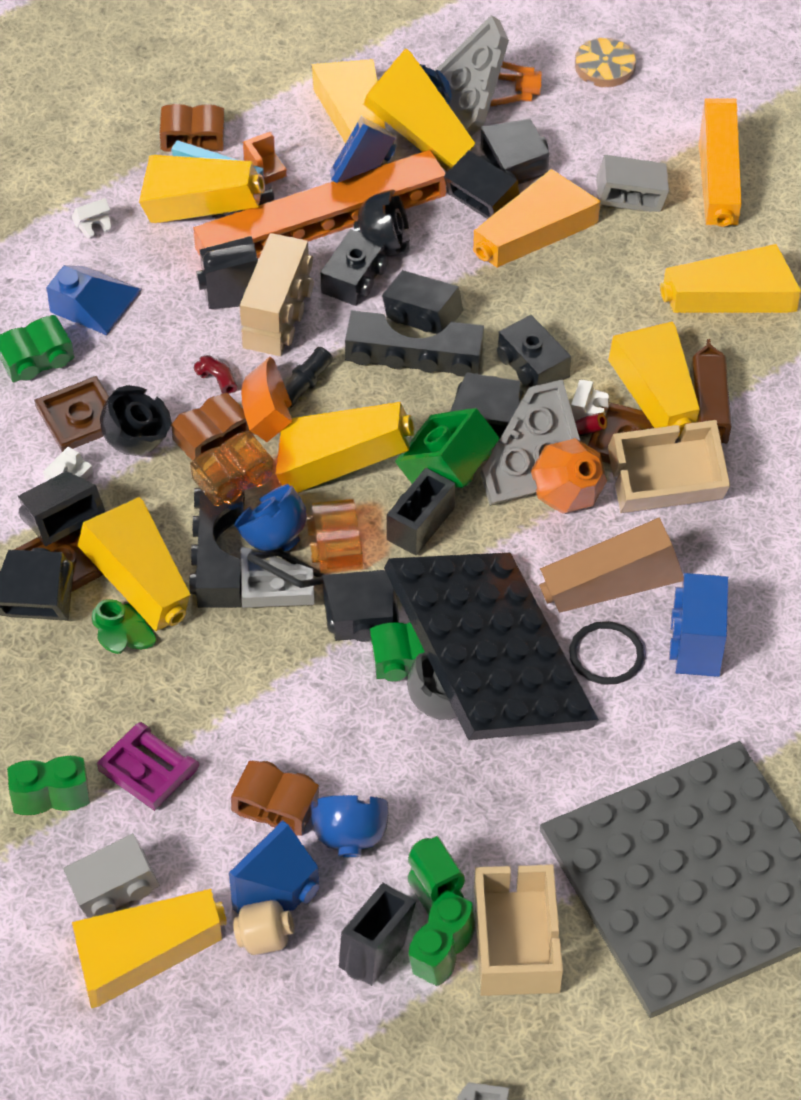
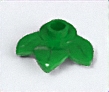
[91,599,156,654]

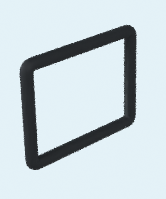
[247,549,327,588]

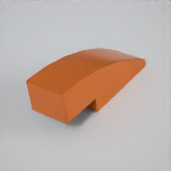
[241,357,293,442]

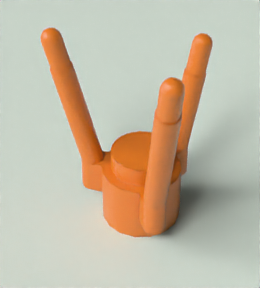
[490,61,542,107]

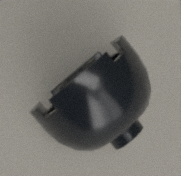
[354,189,410,257]
[99,385,172,456]

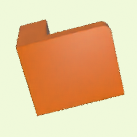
[243,132,287,185]

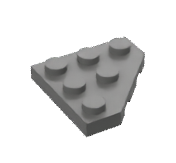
[437,15,509,137]
[480,379,580,505]

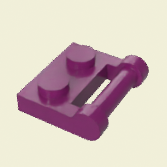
[97,722,199,811]

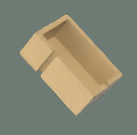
[240,233,314,356]
[608,420,730,513]
[474,865,563,996]

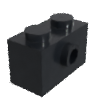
[444,150,520,219]
[320,229,388,306]
[382,270,464,334]
[497,315,572,387]
[386,468,455,556]

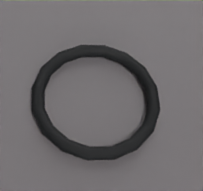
[569,621,644,685]

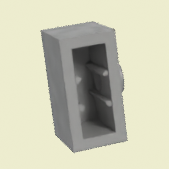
[596,155,669,212]
[63,833,160,918]

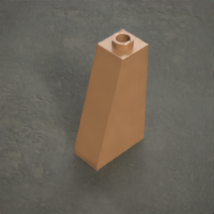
[539,517,684,613]

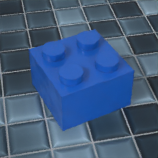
[669,573,728,677]

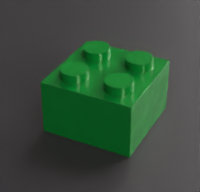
[395,408,499,488]

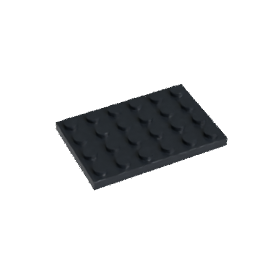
[384,552,599,740]

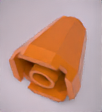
[531,438,607,514]

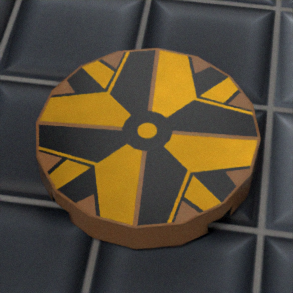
[575,38,636,87]

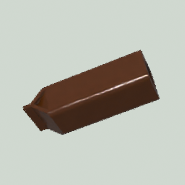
[690,339,732,443]

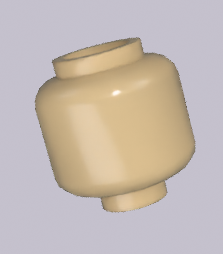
[233,900,294,955]

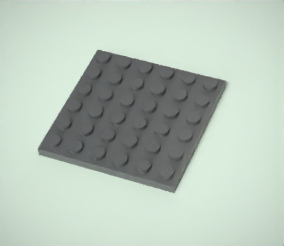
[540,741,801,1019]

